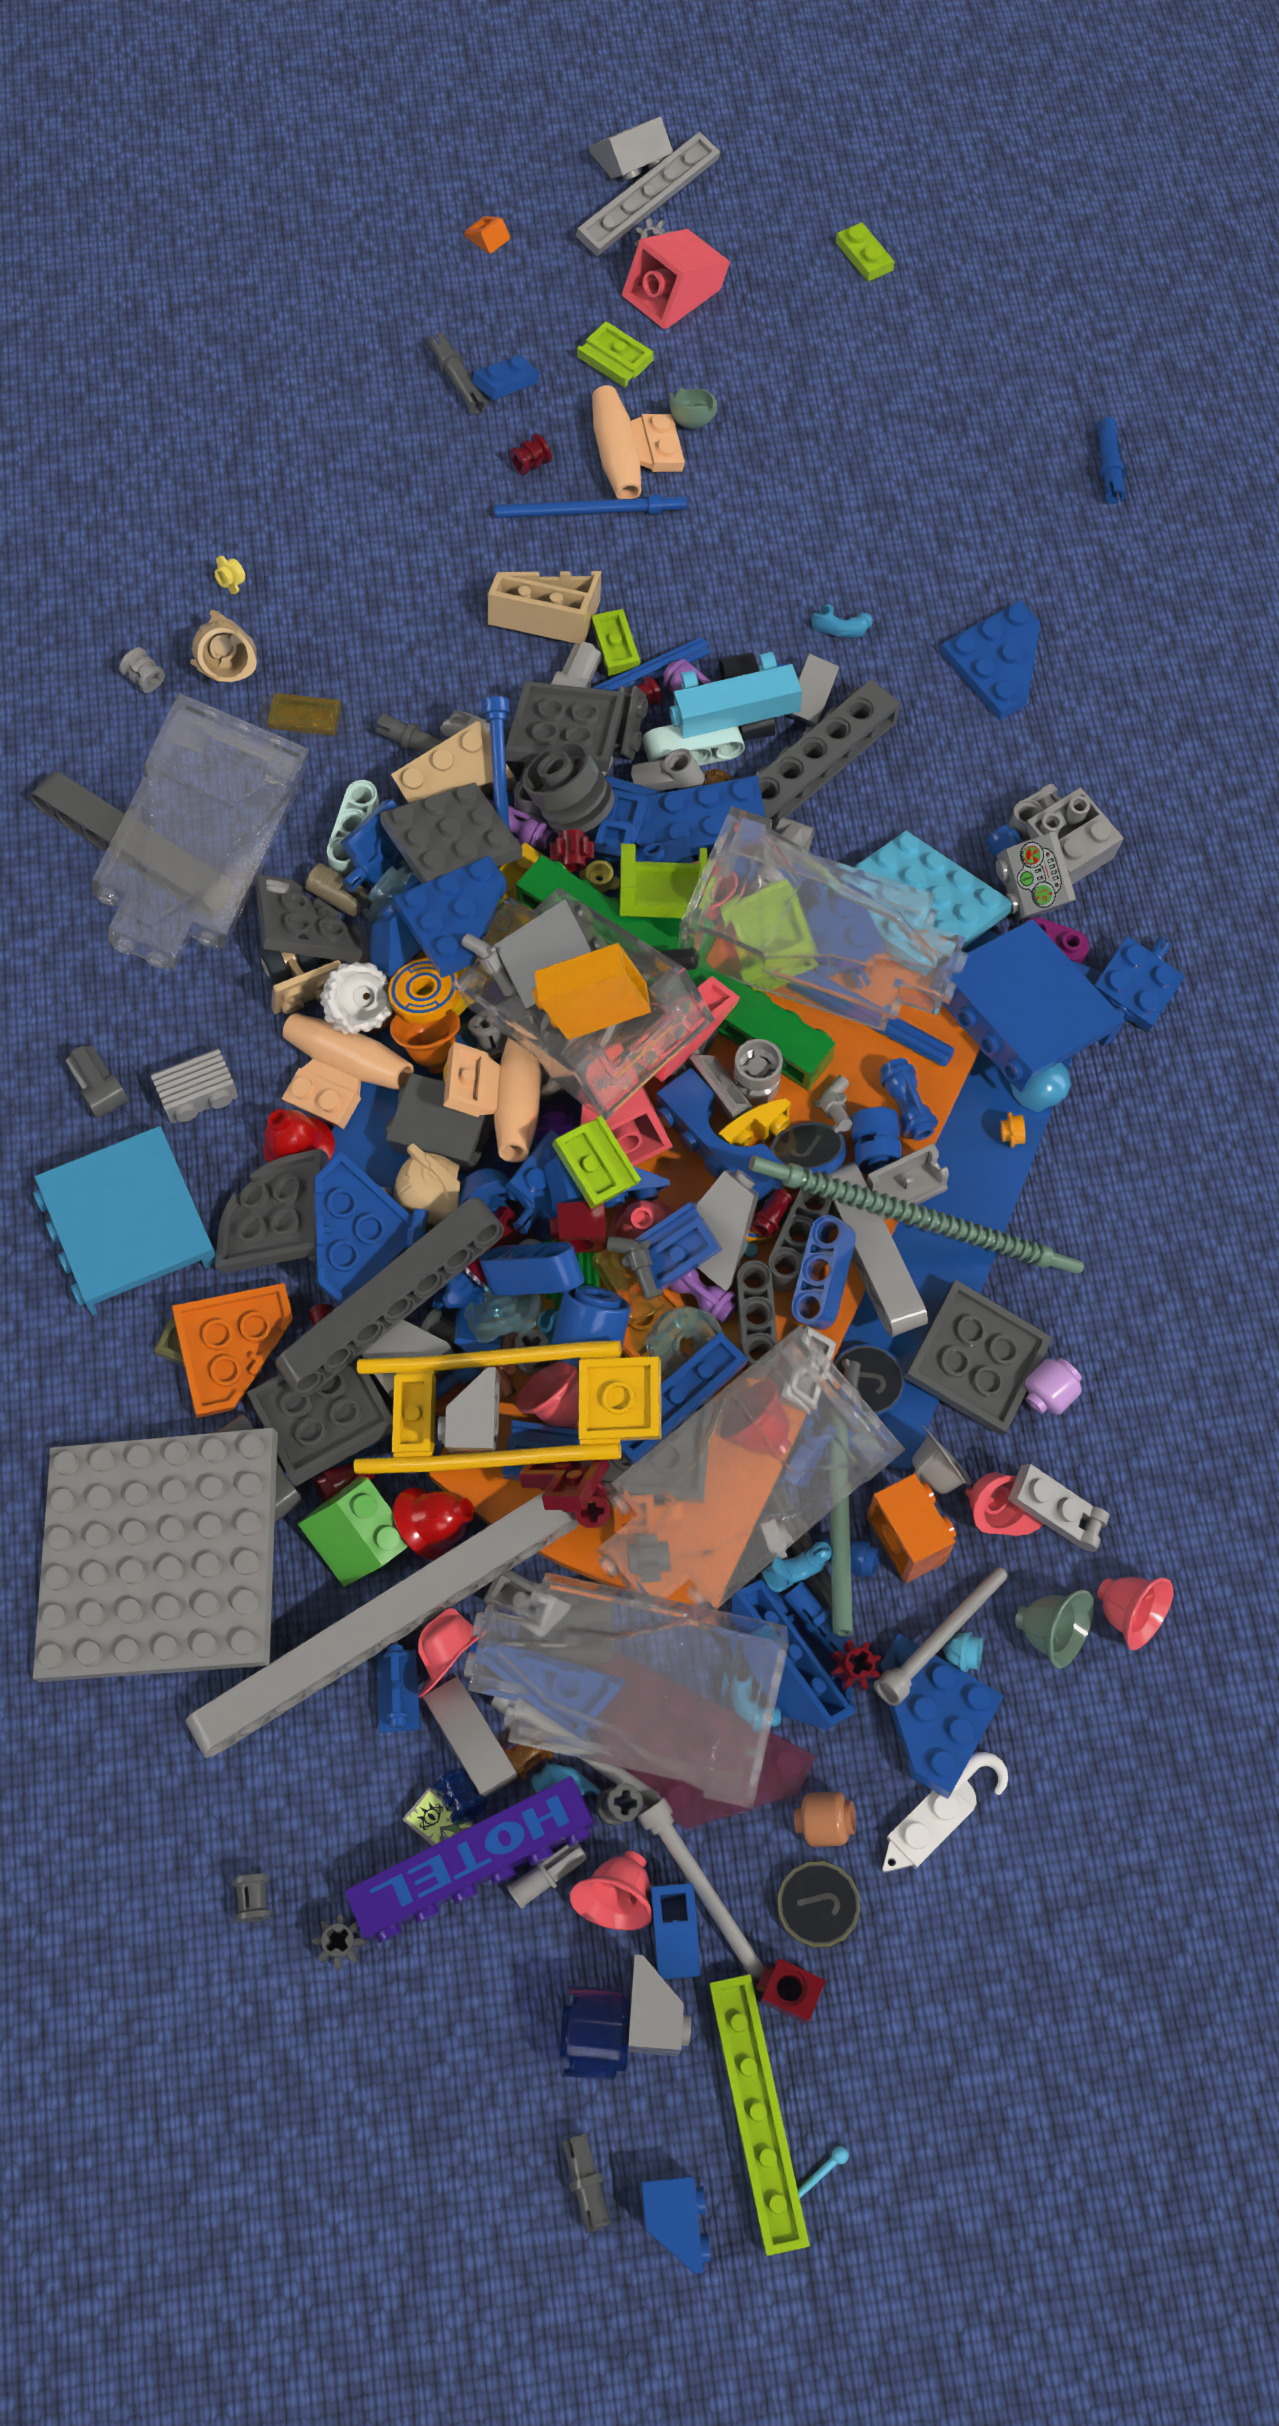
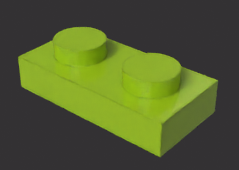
[836,222,895,282]
[591,609,640,676]

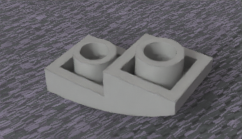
[787,653,839,726]

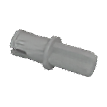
[507,1843,586,1909]

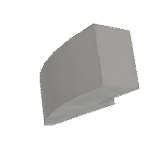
[423,1676,518,1800]

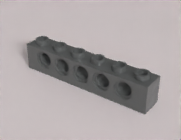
[755,679,900,833]

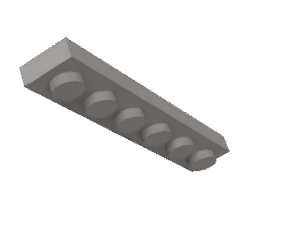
[576,132,720,256]

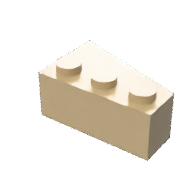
[488,571,602,644]
[391,720,517,804]

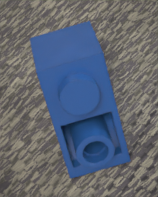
[650,1883,700,1980]
[641,2177,711,2274]

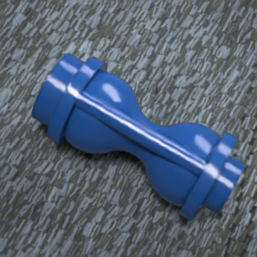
[880,1058,938,1141]

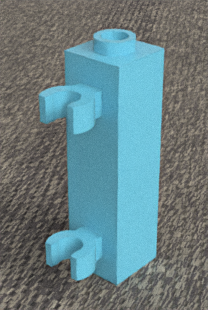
[669,652,802,739]

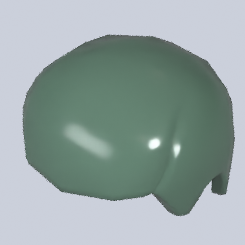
[669,387,718,429]

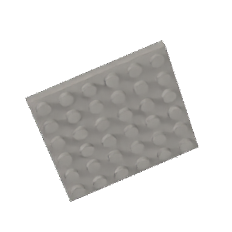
[33,1428,278,1682]

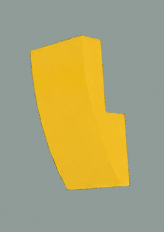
[718,1098,791,1147]

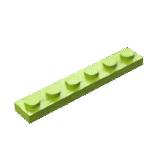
[709,1974,810,2256]

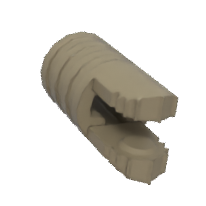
[305,863,375,917]

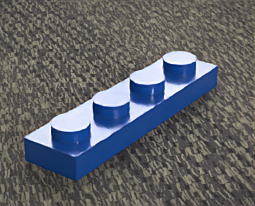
[620,1332,748,1466]

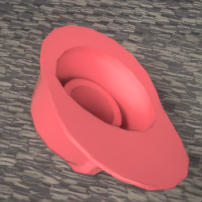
[965,1472,1043,1536]
[418,1608,488,1698]

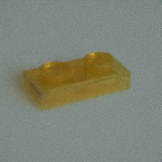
[268,693,342,736]
[591,1249,665,1325]

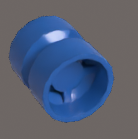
[850,1107,903,1175]

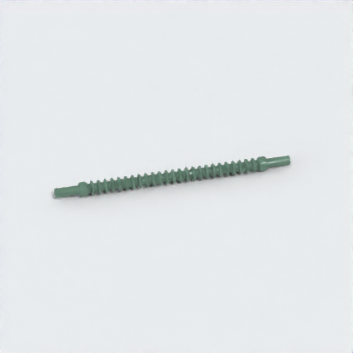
[748,1155,1084,1274]

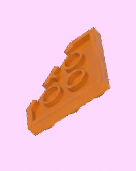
[172,1283,293,1418]

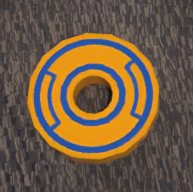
[388,958,462,1024]

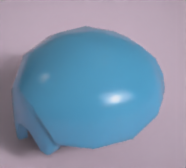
[1011,1062,1071,1112]

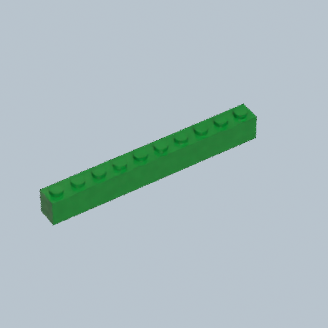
[516,855,836,1091]

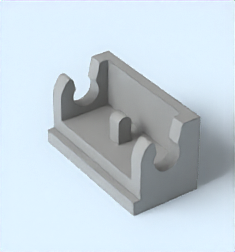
[866,1143,949,1221]

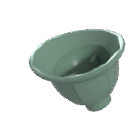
[1015,1590,1094,1669]

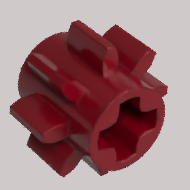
[550,829,595,872]
[830,1640,881,1692]

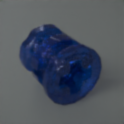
[433,1768,487,1825]

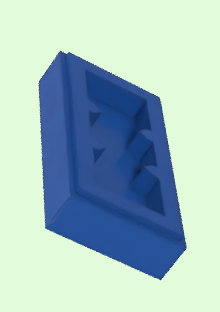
[636,836,693,863]

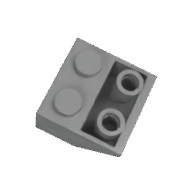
[1026,787,1124,885]

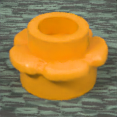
[1000,1112,1026,1148]

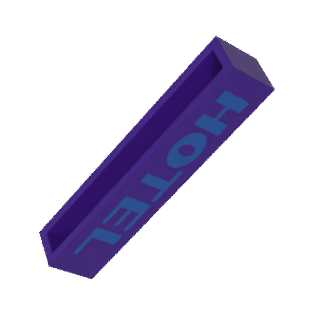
[344,1776,597,1943]

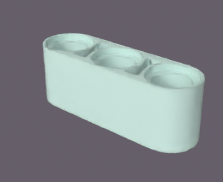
[642,725,745,766]
[327,780,379,877]

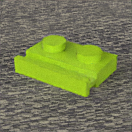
[577,321,654,388]
[552,1115,641,1210]

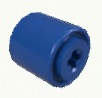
[551,1285,631,1367]

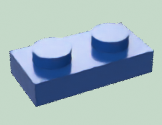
[472,355,540,400]

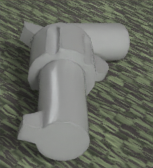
[462,934,517,996]
[814,1075,852,1133]

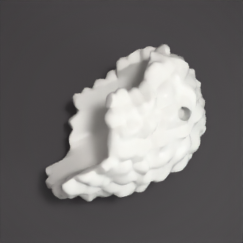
[320,962,393,1034]

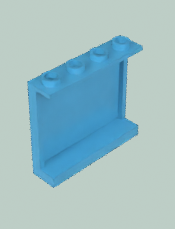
[33,1126,216,1316]

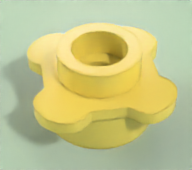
[215,556,245,594]
[579,860,620,893]

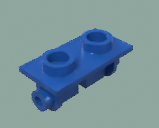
[376,1645,420,1733]

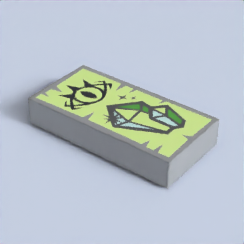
[402,1787,473,1846]

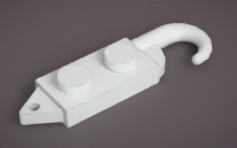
[882,1752,1008,1873]

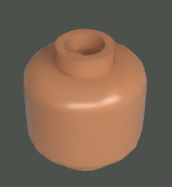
[794,1791,856,1847]

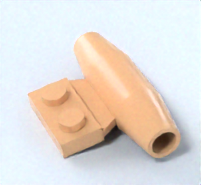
[592,385,685,499]
[281,1013,414,1130]
[443,1032,541,1162]

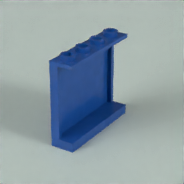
[929,919,1126,1093]

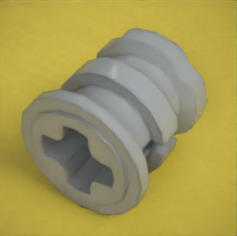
[119,647,165,693]

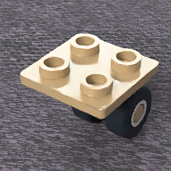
[258,934,341,1014]

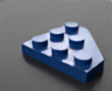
[940,600,1041,720]
[393,855,507,978]
[314,1151,412,1305]
[877,1633,1004,1799]

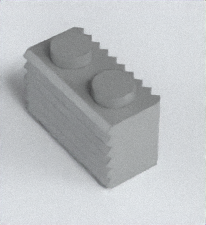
[150,1048,238,1123]

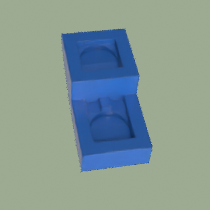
[594,789,648,858]

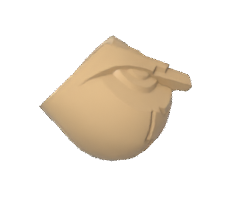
[190,609,257,682]
[394,1144,460,1226]

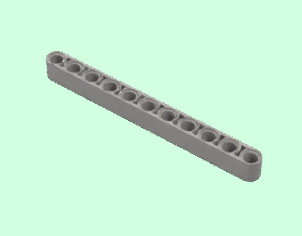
[185,1492,579,1758]

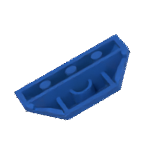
[369,877,422,978]
[732,1579,856,1730]

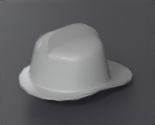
[912,1424,972,1494]

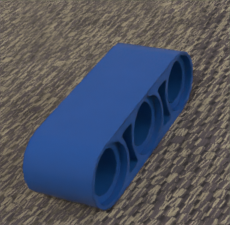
[792,1215,856,1330]
[479,1242,584,1296]

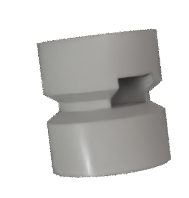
[733,1039,783,1105]

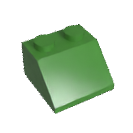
[297,1476,408,1587]

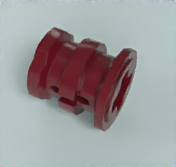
[509,433,552,476]

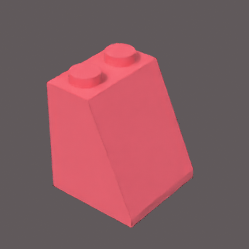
[622,229,730,329]
[581,1042,673,1166]

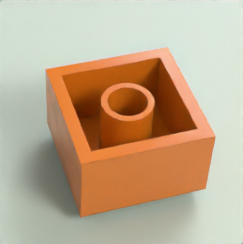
[866,1473,956,1584]

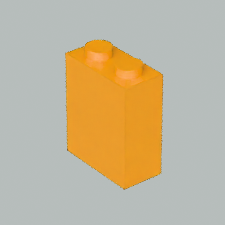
[532,942,651,1040]

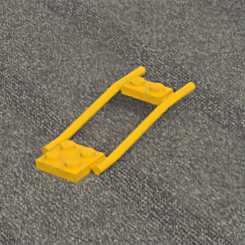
[354,1340,661,1474]

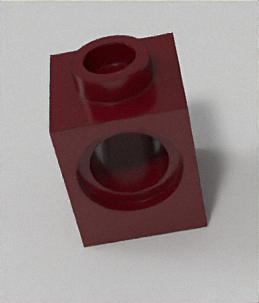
[550,1202,606,1253]
[756,1958,826,2025]

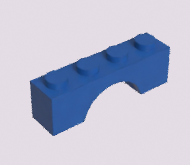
[656,1068,786,1210]

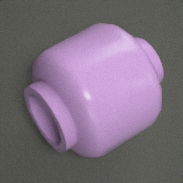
[1025,1358,1082,1415]

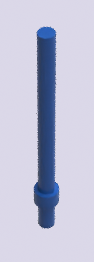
[495,494,687,518]

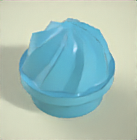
[944,1631,983,1672]

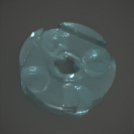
[363,860,416,923]
[464,1290,542,1343]
[645,1306,724,1379]

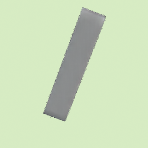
[822,1162,928,1337]

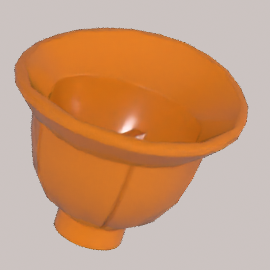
[390,1009,461,1073]

